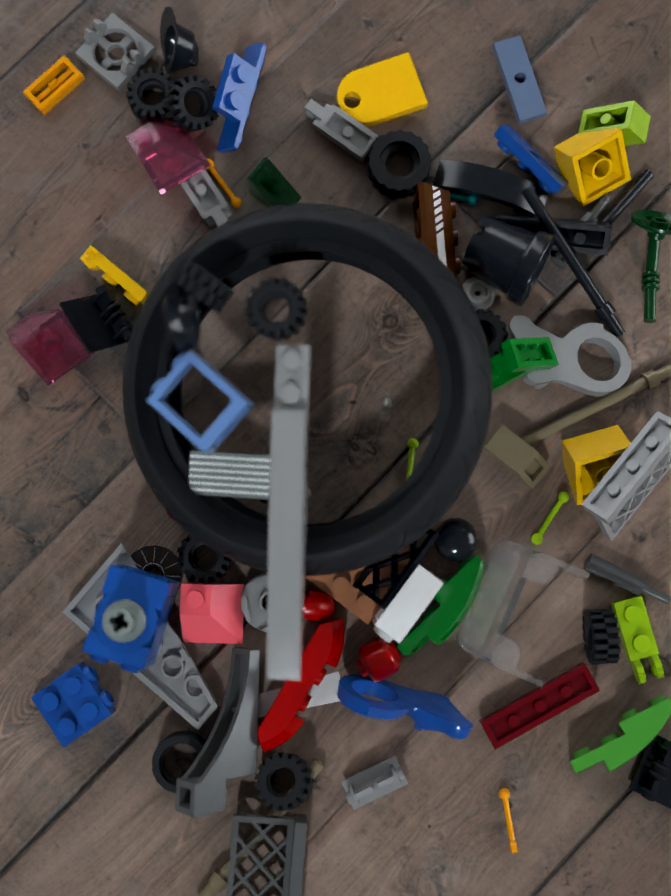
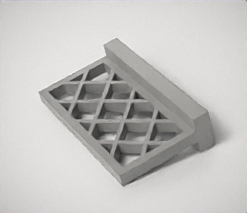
[582,411,671,541]

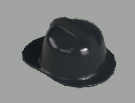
[160,6,199,73]

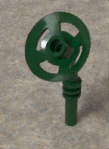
[631,210,671,323]

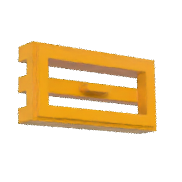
[23,55,85,115]

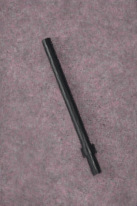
[521,185,625,337]

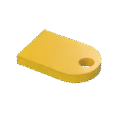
[337,52,428,127]

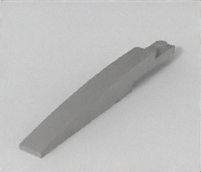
[267,345,311,680]

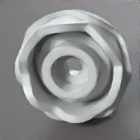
[462,277,495,311]

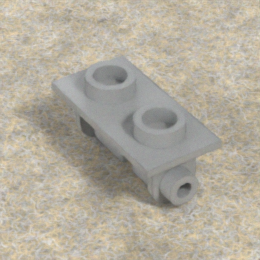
[341,755,408,810]

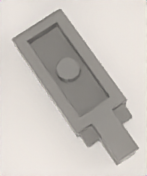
[304,99,379,163]
[174,159,232,228]

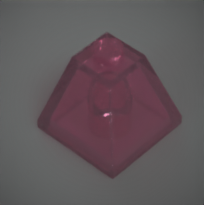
[125,122,210,195]
[6,308,95,386]

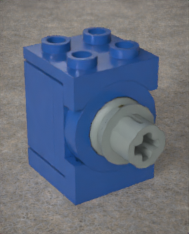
[82,564,180,673]

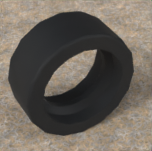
[152,731,206,793]

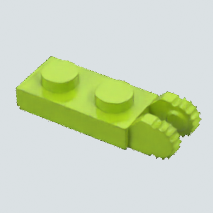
[611,595,665,684]

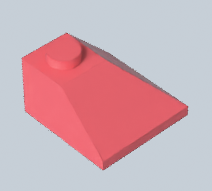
[180,582,245,644]

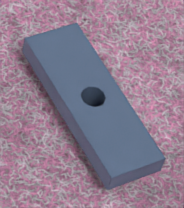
[492,35,547,125]

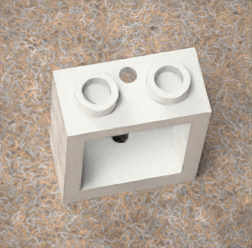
[372,564,444,644]

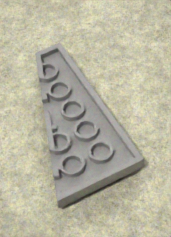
[63,543,219,730]

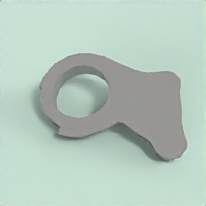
[508,315,632,397]

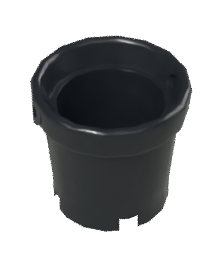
[461,215,555,306]

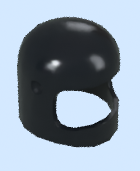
[434,518,477,561]

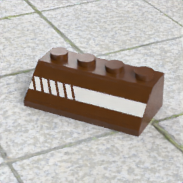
[413,182,463,288]

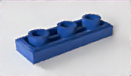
[494,124,569,194]

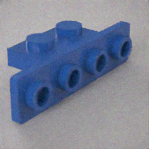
[212,42,267,153]

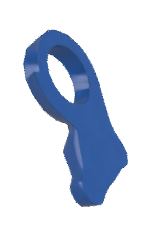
[337,674,473,740]

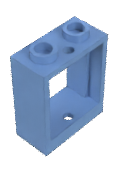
[146,350,255,453]

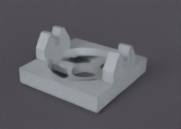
[75,12,156,92]

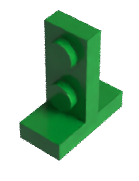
[490,337,559,393]

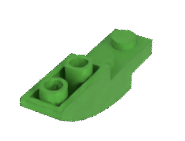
[569,695,671,775]

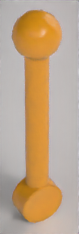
[203,159,242,208]
[498,788,518,853]

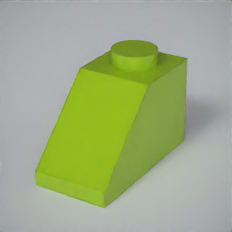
[579,100,651,146]

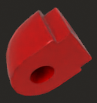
[303,589,336,622]

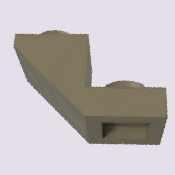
[483,423,550,489]

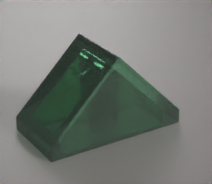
[247,157,302,208]

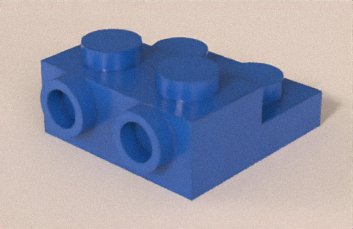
[31,661,116,748]

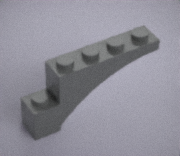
[175,647,260,818]

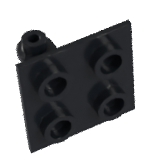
[59,285,134,354]
[629,735,671,809]

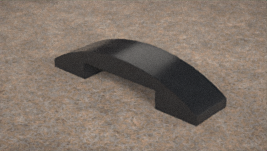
[433,159,549,216]

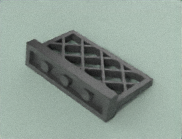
[226,813,307,896]

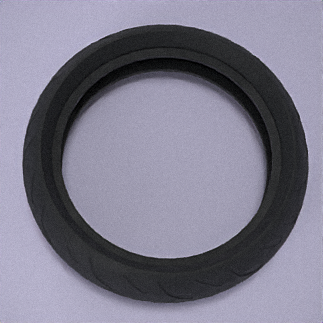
[122,203,493,576]

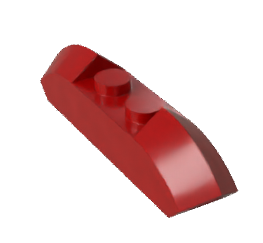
[257,617,345,752]

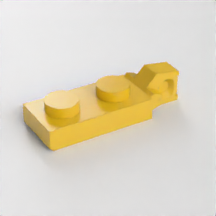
[80,245,149,305]

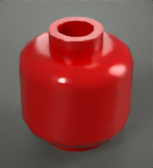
[355,636,402,682]

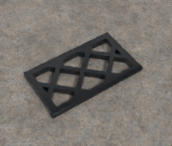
[352,528,439,610]

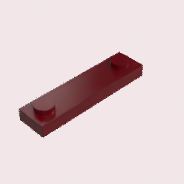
[479,662,600,750]

